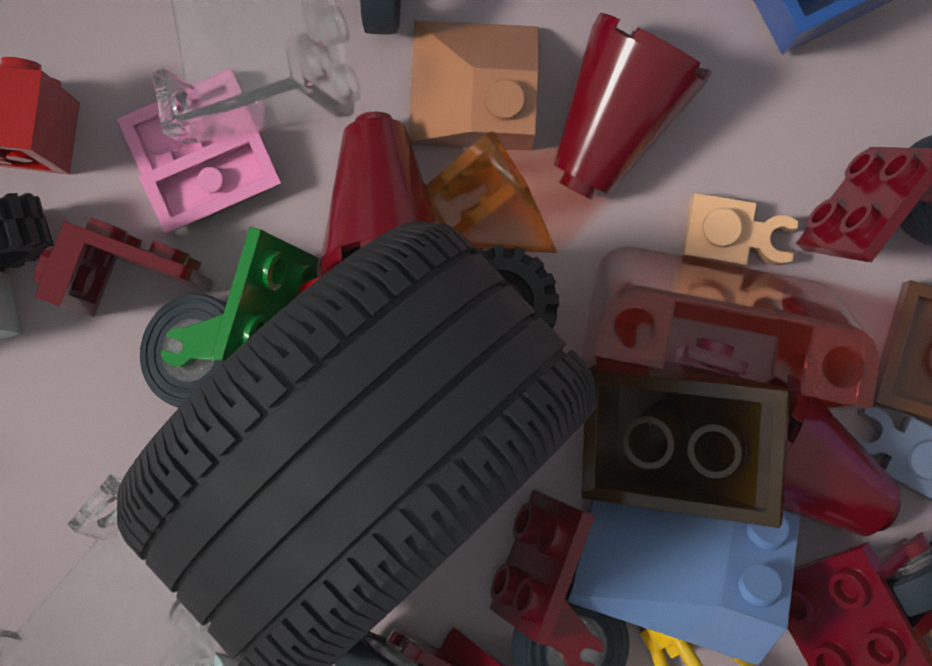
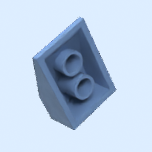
[567,500,801,666]

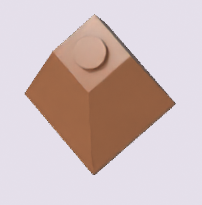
[409,21,538,151]

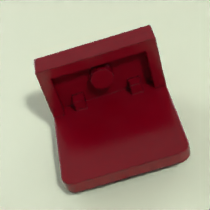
[34,217,212,317]

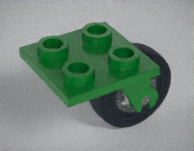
[140,227,319,408]

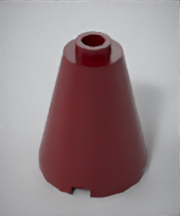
[554,12,712,200]
[320,111,438,277]
[765,375,901,536]

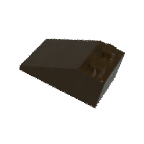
[582,356,791,528]

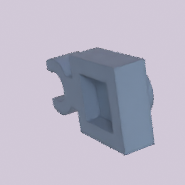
[854,406,932,502]

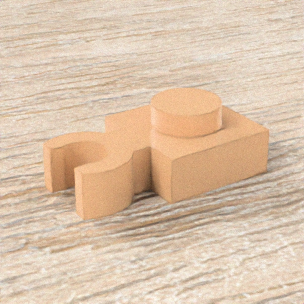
[681,193,798,268]

